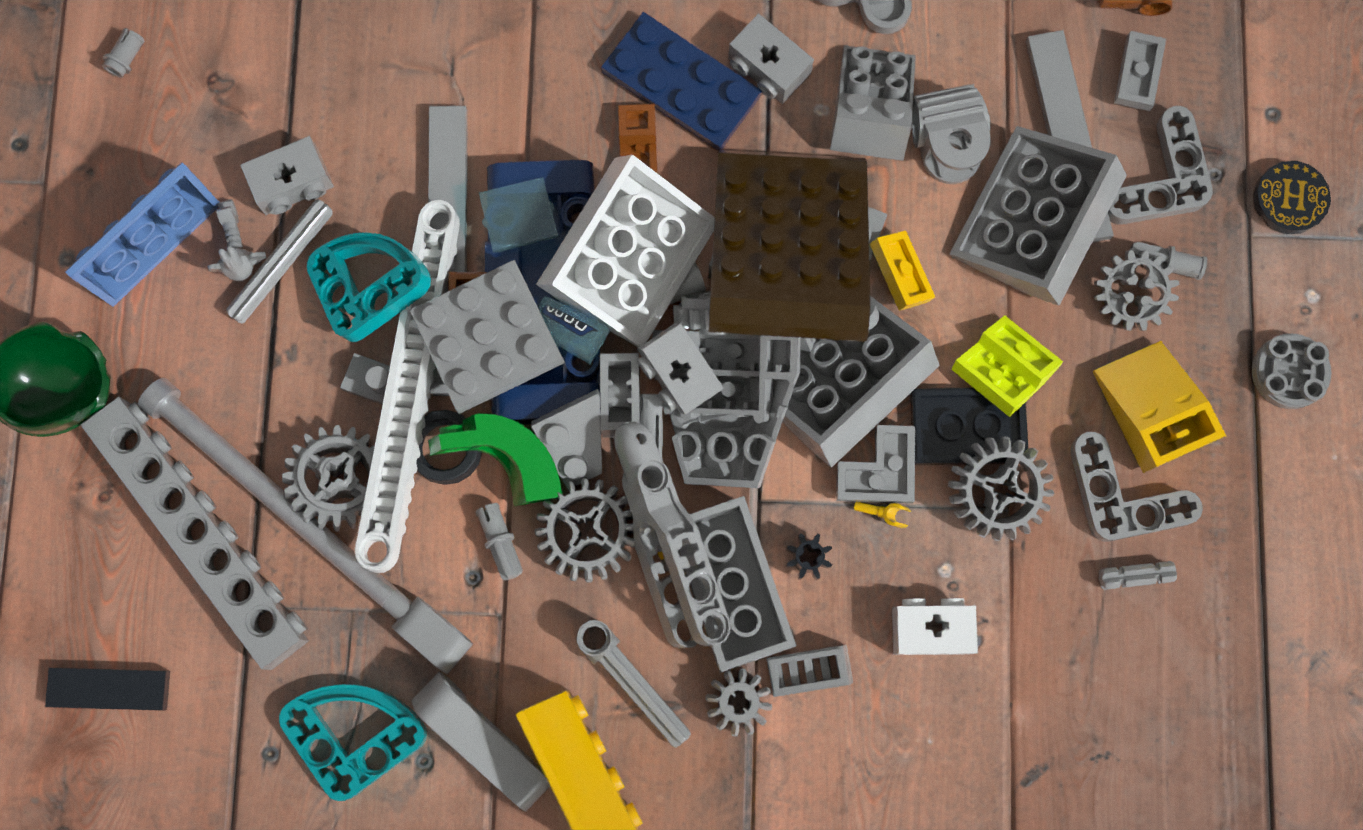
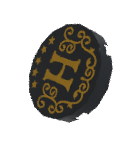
[1253,161,1331,234]

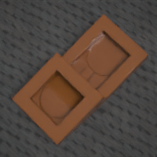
[618,104,657,173]

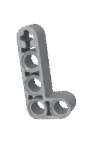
[411,671,551,812]

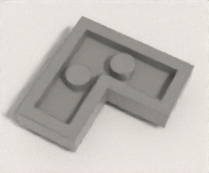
[836,425,915,504]

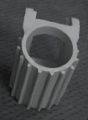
[912,84,991,184]

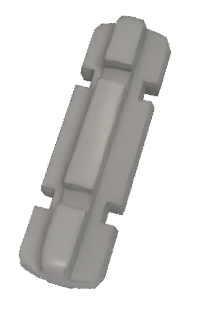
[1098,561,1177,590]

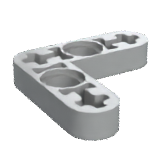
[1108,106,1213,225]
[1070,432,1203,542]

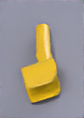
[854,502,911,528]

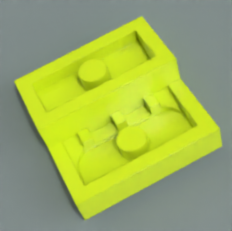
[951,315,1063,417]

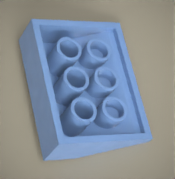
[65,162,219,307]

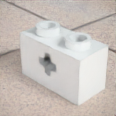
[892,598,978,655]

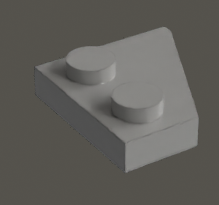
[531,389,602,489]

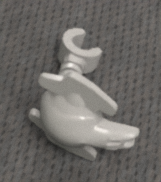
[208,199,266,281]

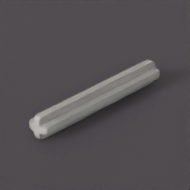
[226,199,333,324]

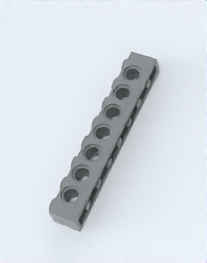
[81,397,309,670]

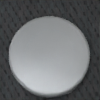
[1252,333,1331,409]

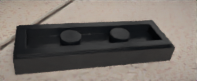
[45,668,170,711]

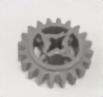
[282,425,375,532]

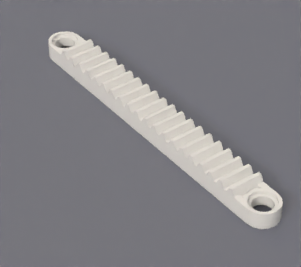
[355,200,460,573]

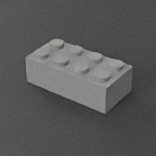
[678,496,796,672]

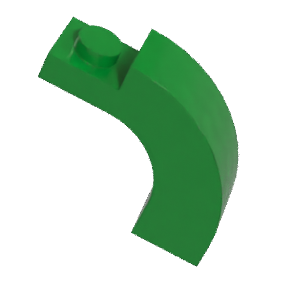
[428,414,562,506]

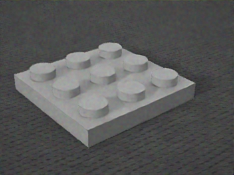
[410,260,565,414]

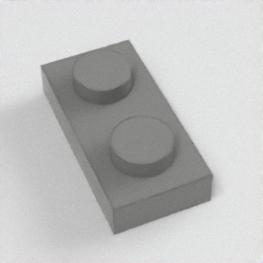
[1114,31,1166,111]

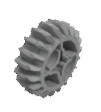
[948,436,1054,541]
[535,478,635,583]

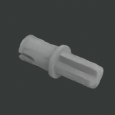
[1130,242,1207,280]
[475,503,523,580]

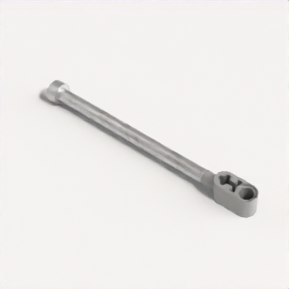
[138,378,473,674]

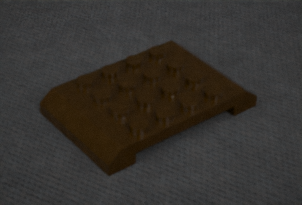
[708,150,870,342]

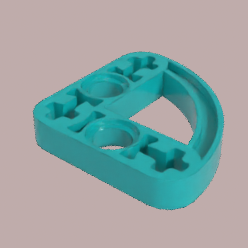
[306,232,431,342]
[279,685,427,801]

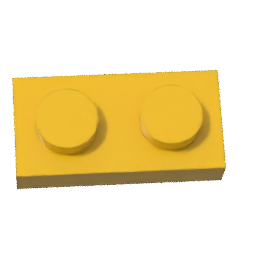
[870,230,935,311]

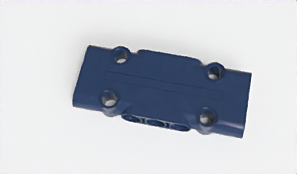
[485,160,602,425]

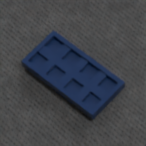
[601,12,762,151]

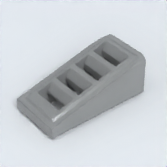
[767,644,853,697]

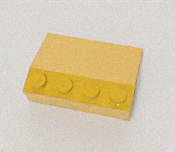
[516,691,643,830]

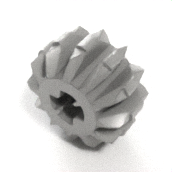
[705,669,772,736]

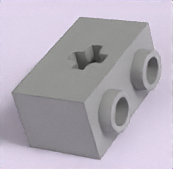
[728,13,814,104]
[240,136,334,215]
[637,323,724,415]
[600,353,640,438]

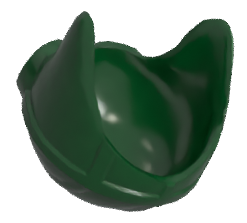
[0,322,111,437]

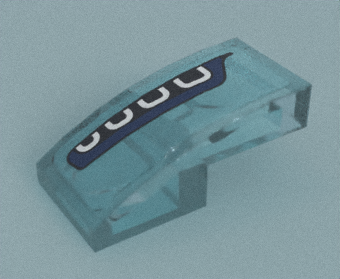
[538,296,610,364]

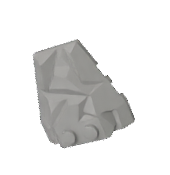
[652,330,801,488]

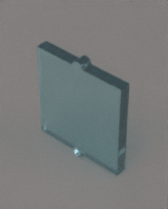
[479,177,558,253]

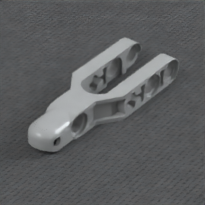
[614,422,731,649]

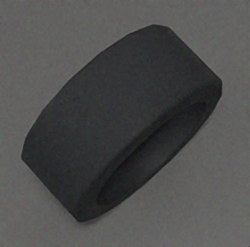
[416,409,482,485]

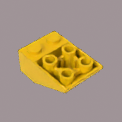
[1092,341,1226,473]

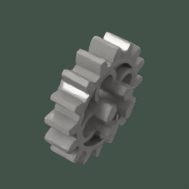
[1094,250,1179,331]

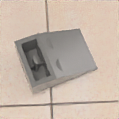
[830,45,916,161]

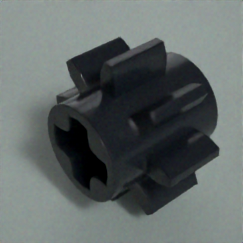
[785,533,832,580]

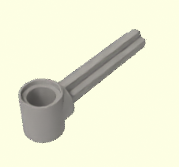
[577,620,691,748]

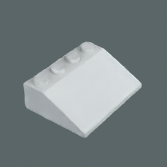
[536,155,715,348]

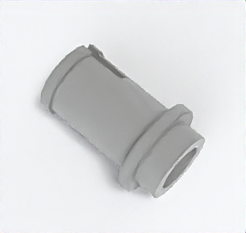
[102,28,145,78]

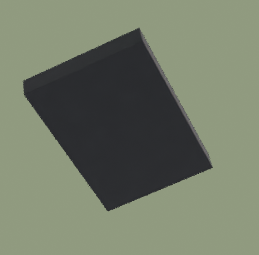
[910,388,1029,465]

